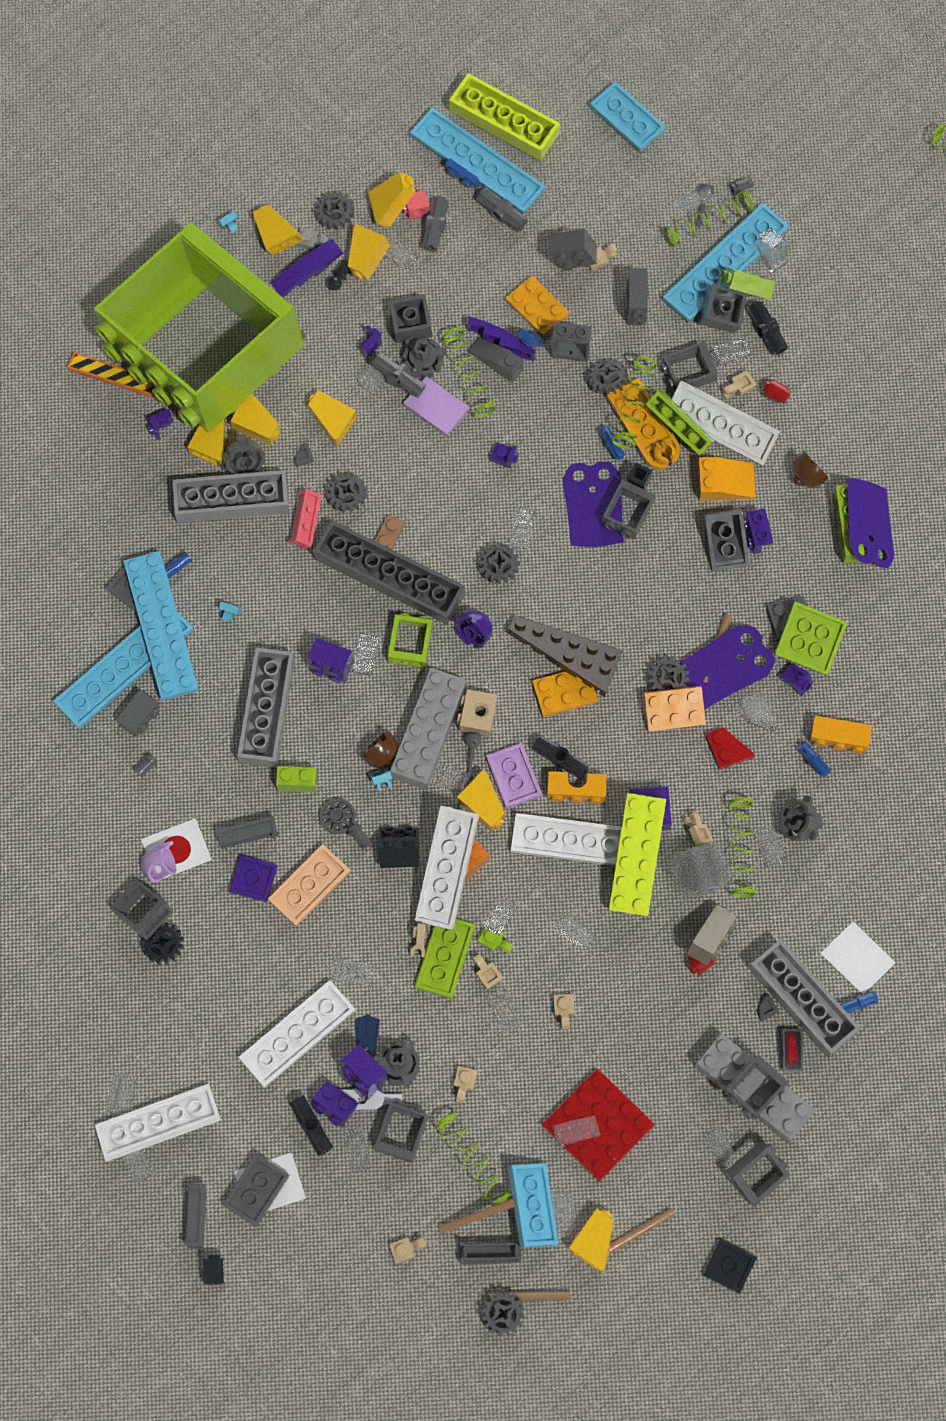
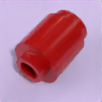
[763,379,792,404]
[687,957,717,976]

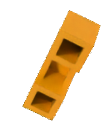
[547,771,607,804]

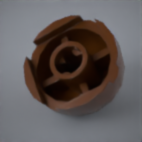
[792,451,829,488]
[360,730,398,768]

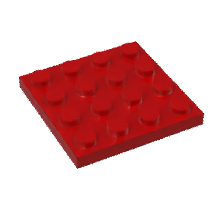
[542,1068,655,1182]

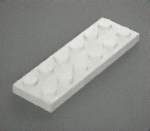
[672,381,781,465]
[415,805,480,930]
[511,813,622,866]
[239,980,356,1088]
[95,1084,221,1162]

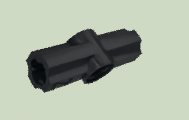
[748,301,788,355]
[532,735,590,780]
[289,1095,334,1157]

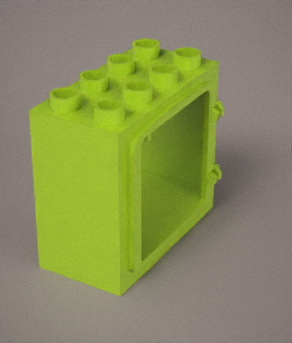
[94,222,304,433]

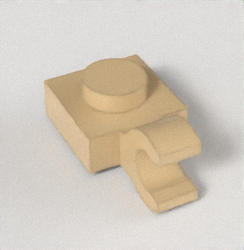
[589,244,617,271]
[722,370,757,399]
[684,812,713,846]
[410,922,426,957]
[473,954,503,990]
[553,994,575,1030]
[454,1066,478,1103]
[389,1238,427,1265]

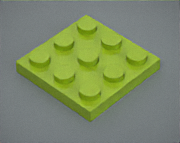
[774,601,848,676]

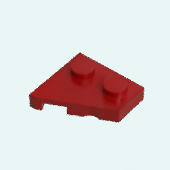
[705,727,755,770]

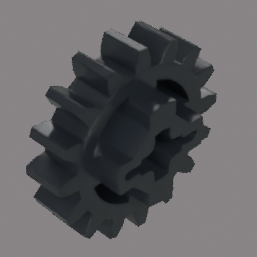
[141,922,184,965]

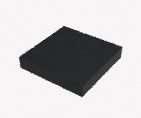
[703,1239,757,1295]

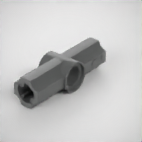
[476,188,528,232]
[422,196,449,252]
[372,353,426,398]

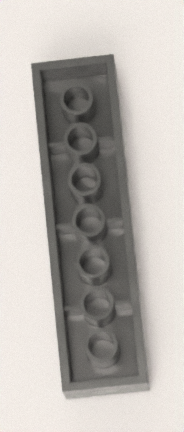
[313,520,465,625]

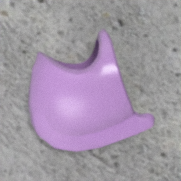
[141,841,177,882]

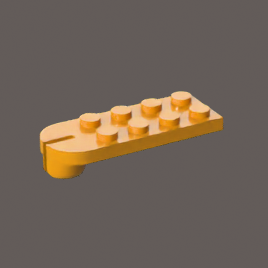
[606,378,680,470]

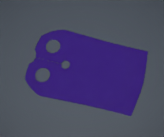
[563,462,624,547]
[847,478,894,568]
[679,626,775,710]

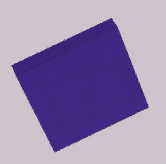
[229,855,278,903]

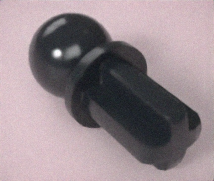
[327,260,350,291]

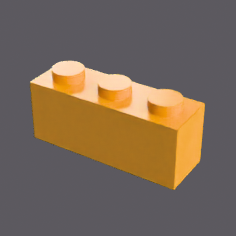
[809,716,872,754]

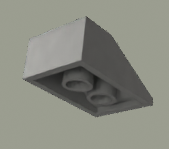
[703,508,750,571]

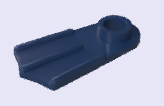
[355,1014,380,1057]

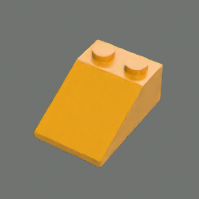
[697,457,756,501]

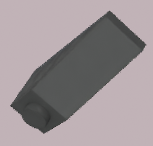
[468,338,523,383]

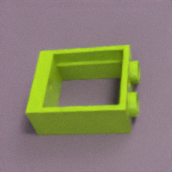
[720,266,776,300]
[388,613,433,669]

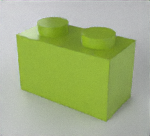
[276,766,317,793]

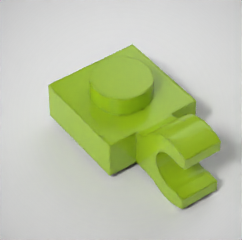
[477,924,513,954]

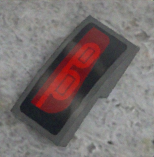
[782,1029,803,1071]

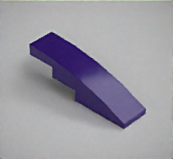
[271,239,343,297]
[467,316,535,361]

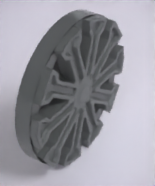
[319,798,356,835]

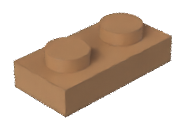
[375,515,405,550]

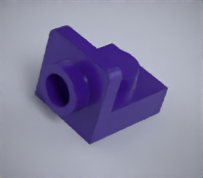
[361,325,382,359]
[147,409,173,440]
[490,442,519,468]
[780,663,813,696]

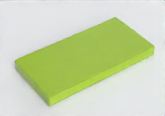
[415,919,476,1000]

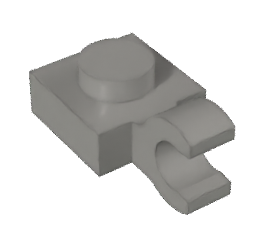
[296,227,329,250]

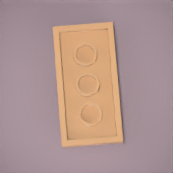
[268,844,351,927]

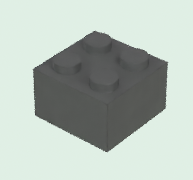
[550,228,597,270]
[699,284,747,333]
[389,295,433,343]

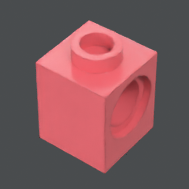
[403,190,430,220]

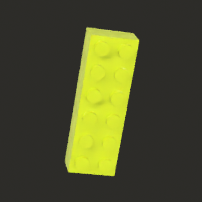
[449,73,560,161]
[609,793,666,916]

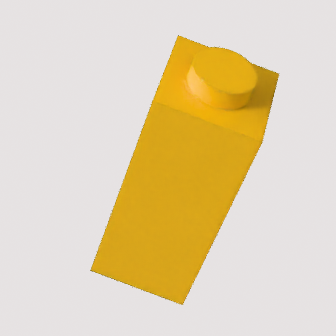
[368,172,416,228]
[253,204,304,255]
[348,224,390,281]
[308,390,357,447]
[230,394,281,446]
[188,419,226,469]
[457,769,505,832]
[569,1208,614,1275]

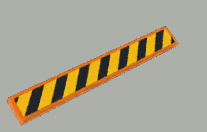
[67,352,178,407]

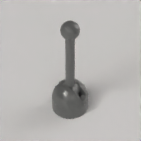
[695,184,714,227]
[465,734,481,780]

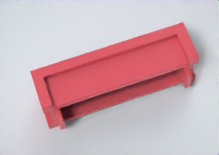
[288,489,322,550]

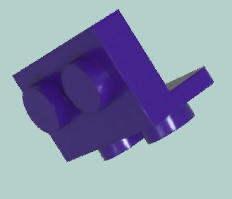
[744,508,774,554]
[311,1080,359,1128]

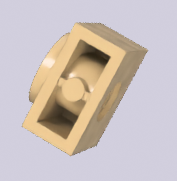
[457,689,497,737]

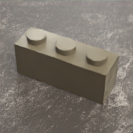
[687,904,737,966]

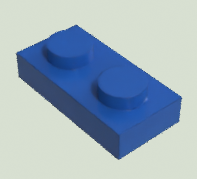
[445,158,480,190]
[518,328,546,347]

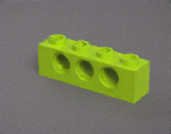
[646,389,714,456]
[833,485,864,564]

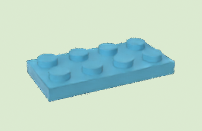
[590,81,666,153]
[508,1163,559,1248]

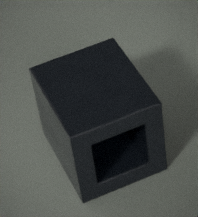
[627,462,652,490]
[203,1255,226,1286]

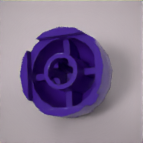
[454,610,493,649]

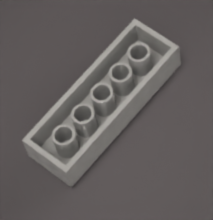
[173,470,289,523]
[237,648,295,768]
[390,668,467,790]
[749,939,861,1058]
[695,1033,816,1144]

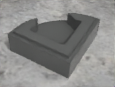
[295,443,314,467]
[759,994,779,1022]

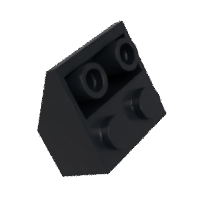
[379,826,419,868]

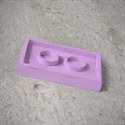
[403,376,470,436]
[486,743,542,809]

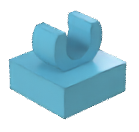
[217,211,238,234]
[219,602,242,622]
[369,768,392,791]

